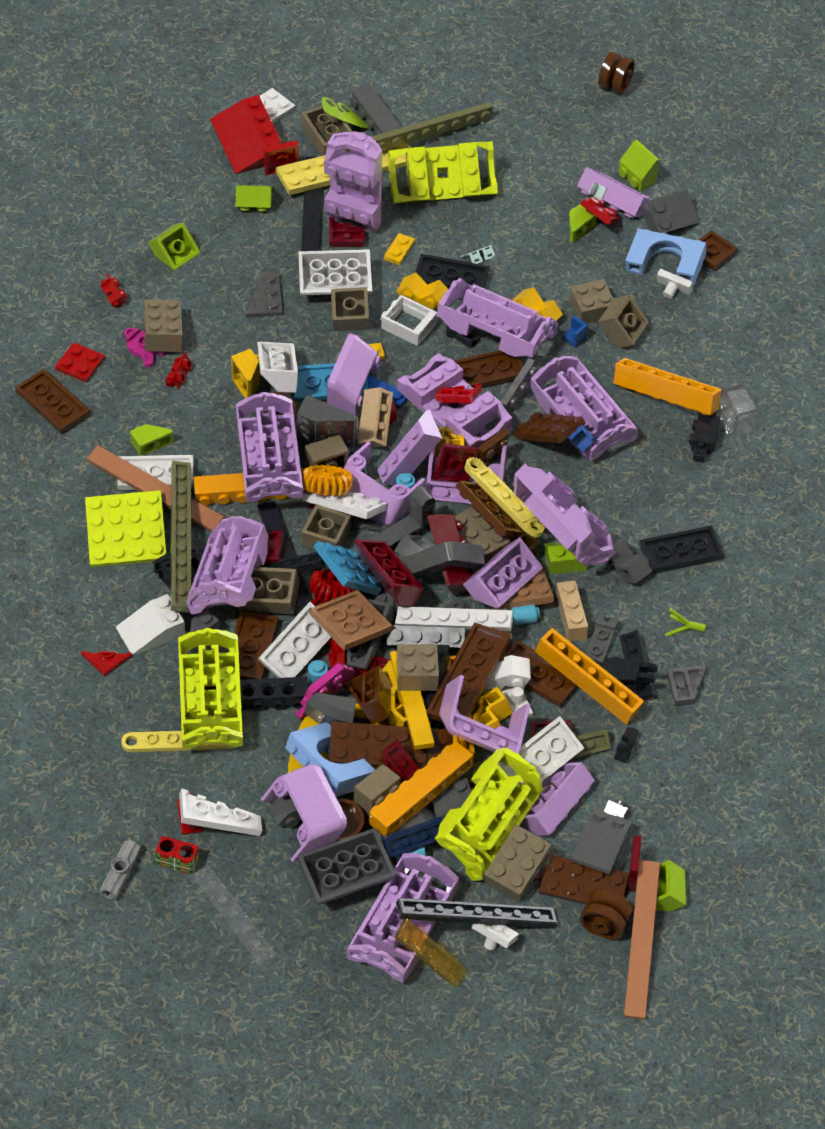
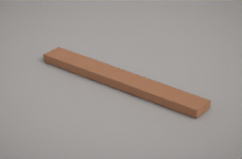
[87,445,224,532]
[624,860,660,1020]

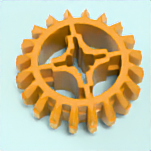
[302,464,353,496]

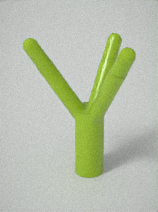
[665,608,706,636]

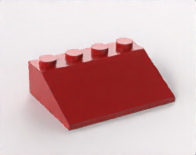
[210,95,282,174]

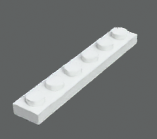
[395,606,514,631]

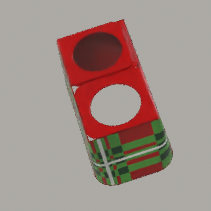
[154,835,200,874]

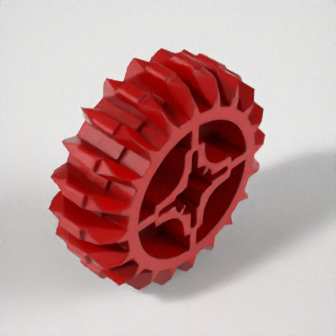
[309,566,361,603]

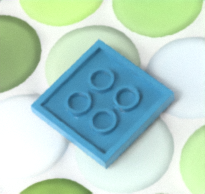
[313,541,381,595]

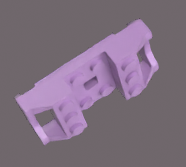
[324,132,382,233]
[436,278,558,357]
[397,353,513,449]
[530,356,638,461]
[236,392,303,502]
[513,464,616,566]
[186,516,269,614]
[347,853,459,983]

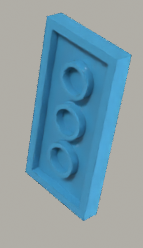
[294,363,368,402]

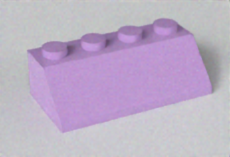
[577,167,653,219]
[377,410,442,486]
[463,537,543,608]
[520,762,595,836]

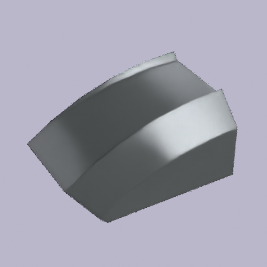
[305,693,356,725]

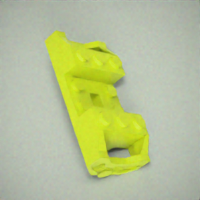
[388,141,498,204]
[178,628,243,749]
[435,748,543,881]

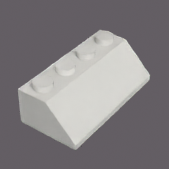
[257,342,298,394]

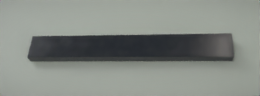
[301,156,322,251]
[257,501,312,616]
[396,898,558,928]

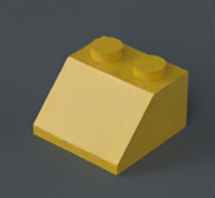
[231,349,261,398]

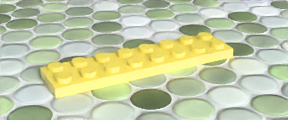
[276,144,410,195]

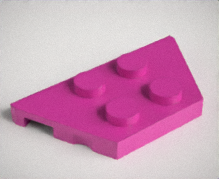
[295,663,357,720]

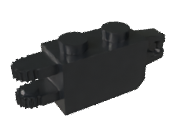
[689,411,721,462]
[597,657,658,690]

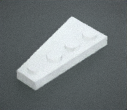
[179,788,262,836]

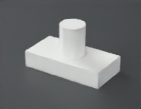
[657,269,693,299]
[501,686,533,718]
[472,924,519,950]

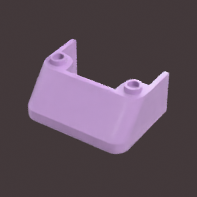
[327,333,381,416]
[344,441,425,527]
[426,446,507,504]
[439,675,530,754]
[261,764,347,863]

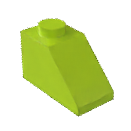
[569,204,597,243]
[129,424,174,456]

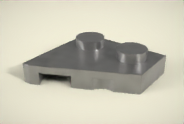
[667,665,705,706]

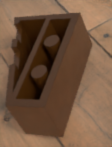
[345,666,391,724]

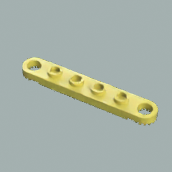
[464,457,545,538]
[121,731,239,752]

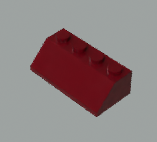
[427,514,475,596]
[354,539,424,607]

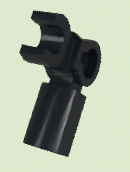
[445,325,478,348]
[614,727,639,763]

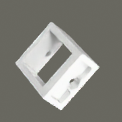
[380,295,437,346]

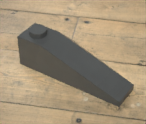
[347,599,395,670]

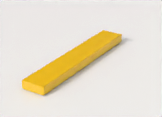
[390,651,434,750]

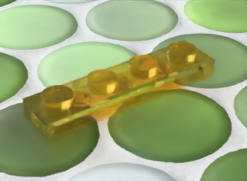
[394,919,466,987]

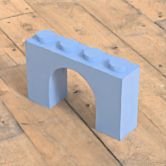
[625,228,706,286]
[285,722,375,797]

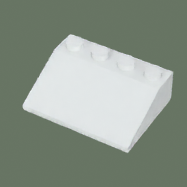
[298,249,372,295]

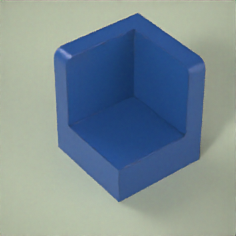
[562,316,588,348]
[568,425,596,453]

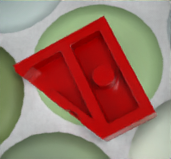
[435,384,482,405]
[326,637,347,669]

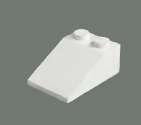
[116,594,185,656]

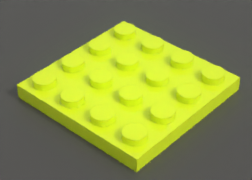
[85,490,166,567]

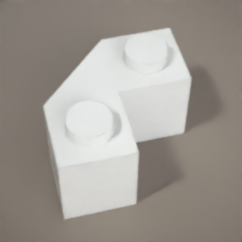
[482,655,531,694]

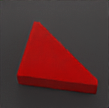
[81,651,132,677]

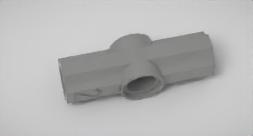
[99,840,141,900]

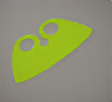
[322,97,368,128]

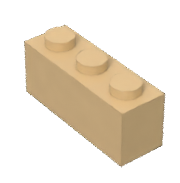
[357,387,393,448]
[555,580,588,641]

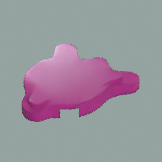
[124,328,166,367]

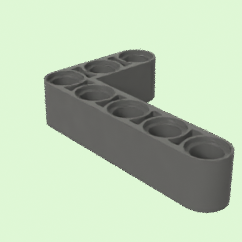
[352,486,436,565]
[400,541,485,578]

